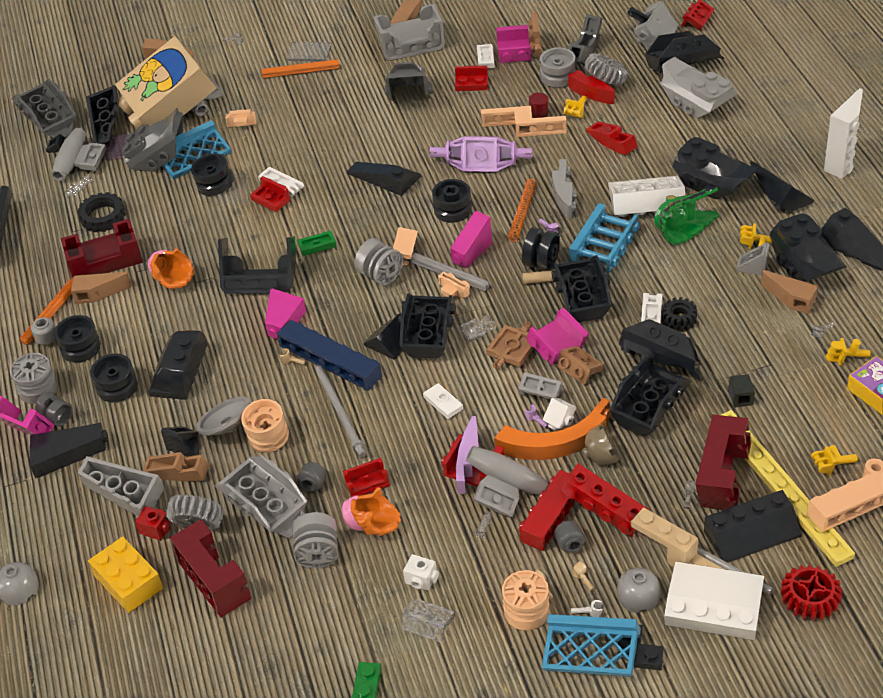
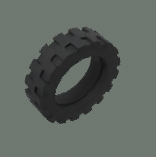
[78,192,126,232]

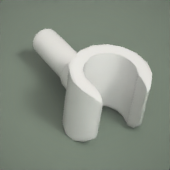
[571,600,603,617]

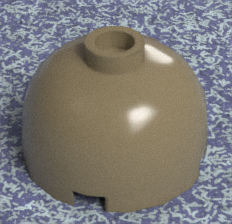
[583,423,620,466]

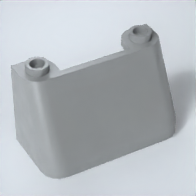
[373,4,445,60]

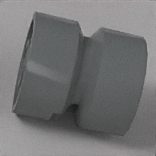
[35,392,73,426]

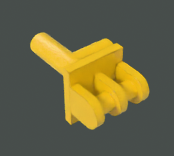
[564,96,587,118]
[740,223,772,249]
[825,338,871,366]
[811,445,858,476]

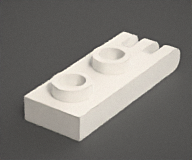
[258,167,304,197]

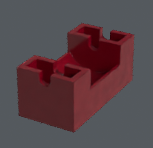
[60,219,143,278]
[695,414,752,510]
[170,519,252,618]

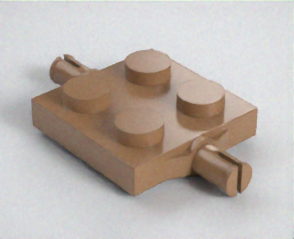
[528,13,542,58]
[486,321,534,370]

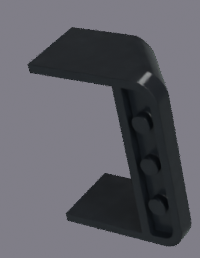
[218,236,296,294]

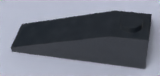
[86,85,118,144]
[346,162,421,196]
[821,208,883,271]

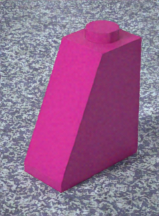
[450,211,492,268]
[265,289,306,339]

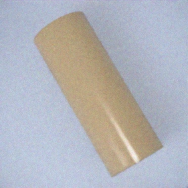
[523,271,553,284]

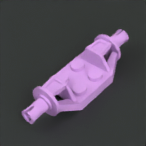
[430,136,533,172]

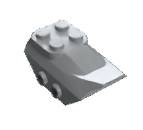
[660,57,737,118]
[215,455,307,538]

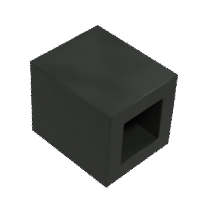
[728,374,755,408]

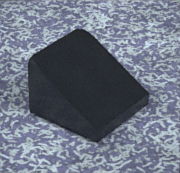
[46,134,66,153]

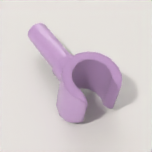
[539,219,559,233]
[524,404,548,429]

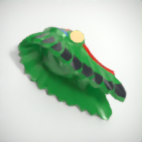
[654,187,719,245]

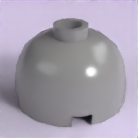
[0,562,39,605]
[617,568,661,613]

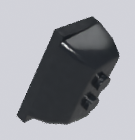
[148,330,208,400]

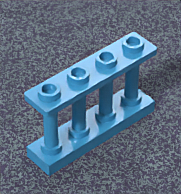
[569,203,640,273]

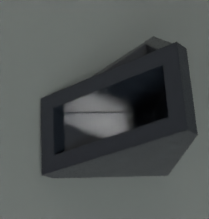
[363,314,403,360]
[161,426,199,457]

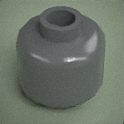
[297,462,327,492]
[554,520,585,553]

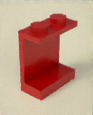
[441,434,505,487]

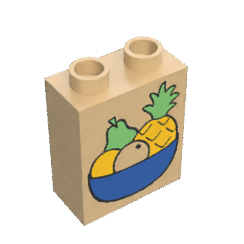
[115,36,217,129]

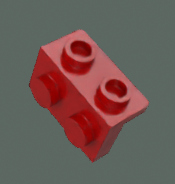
[250,176,290,212]

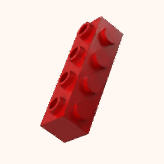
[560,463,650,537]

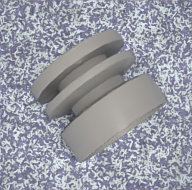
[354,238,403,285]
[10,353,58,404]
[292,512,339,568]

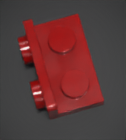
[681,0,714,30]
[455,65,488,91]

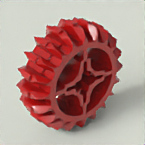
[780,564,842,622]

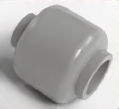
[31,317,56,345]

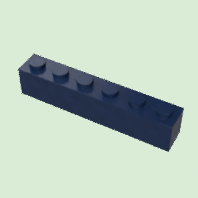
[277,320,382,391]

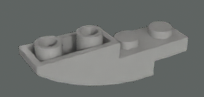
[552,159,576,219]

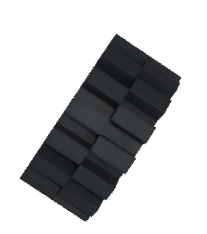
[662,297,697,332]

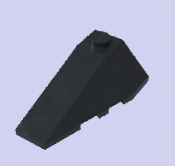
[750,160,814,212]

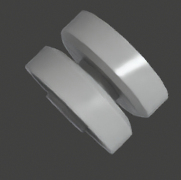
[540,47,576,87]

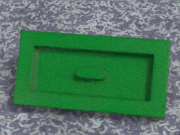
[297,230,337,256]
[352,662,382,698]

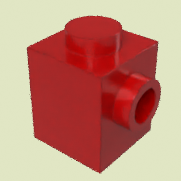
[135,506,171,541]

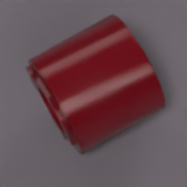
[529,93,549,118]

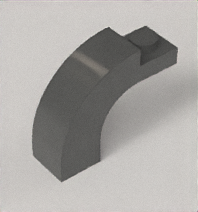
[568,14,603,63]

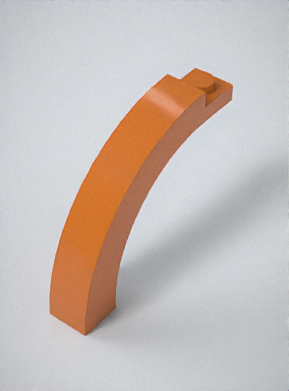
[494,398,611,460]

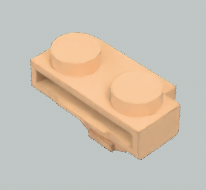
[226,109,257,127]
[438,271,470,299]

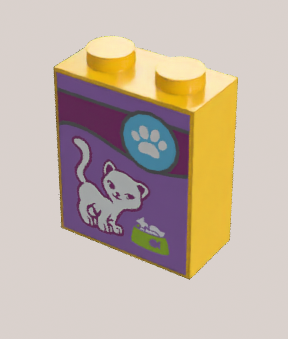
[847,356,883,415]

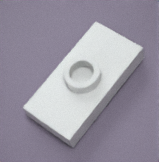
[477,44,495,68]
[423,383,463,419]

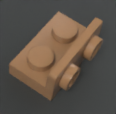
[557,345,605,385]

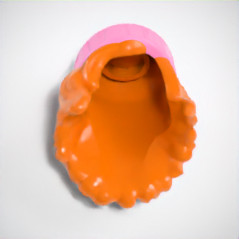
[148,248,195,289]
[342,487,401,536]

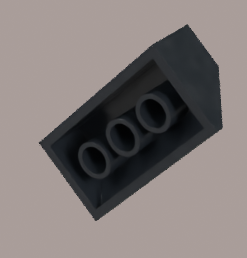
[704,490,802,563]

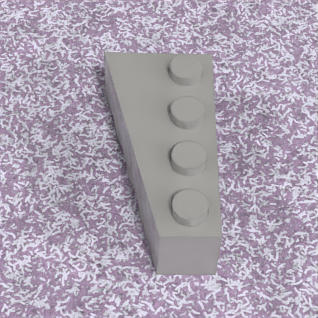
[78,456,164,516]

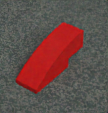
[568,69,615,104]
[586,121,638,155]

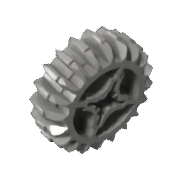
[584,53,628,86]
[166,494,223,530]

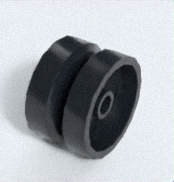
[191,153,234,196]
[432,179,472,223]
[522,227,560,271]
[54,315,101,363]
[90,353,138,402]

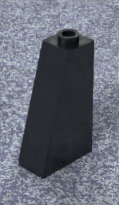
[30,423,109,478]

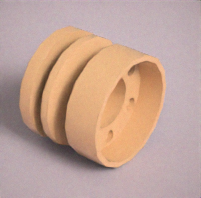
[241,399,289,453]
[502,570,550,630]

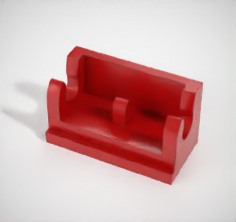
[343,458,390,497]

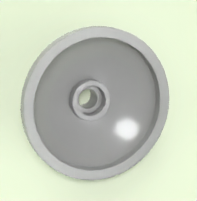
[196,396,251,436]

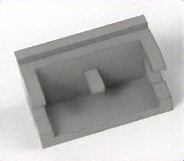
[518,372,564,399]

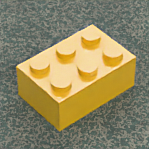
[87,536,163,613]

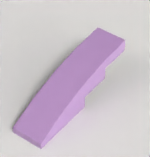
[456,416,479,494]

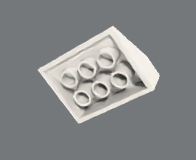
[824,88,863,179]
[608,175,685,217]
[664,562,764,640]

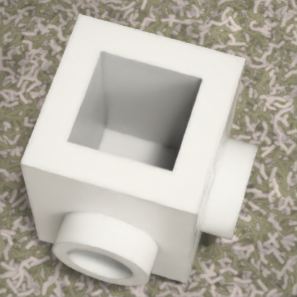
[543,398,577,431]
[403,554,439,591]

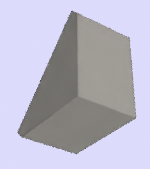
[736,242,770,275]

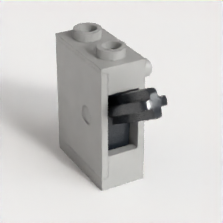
[627,1,679,50]

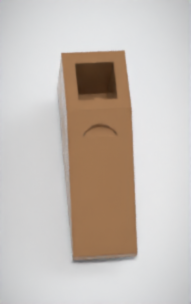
[761,270,818,314]
[71,272,131,304]

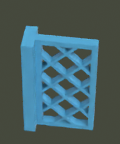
[163,120,232,179]
[542,614,641,677]

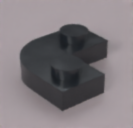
[618,624,664,671]

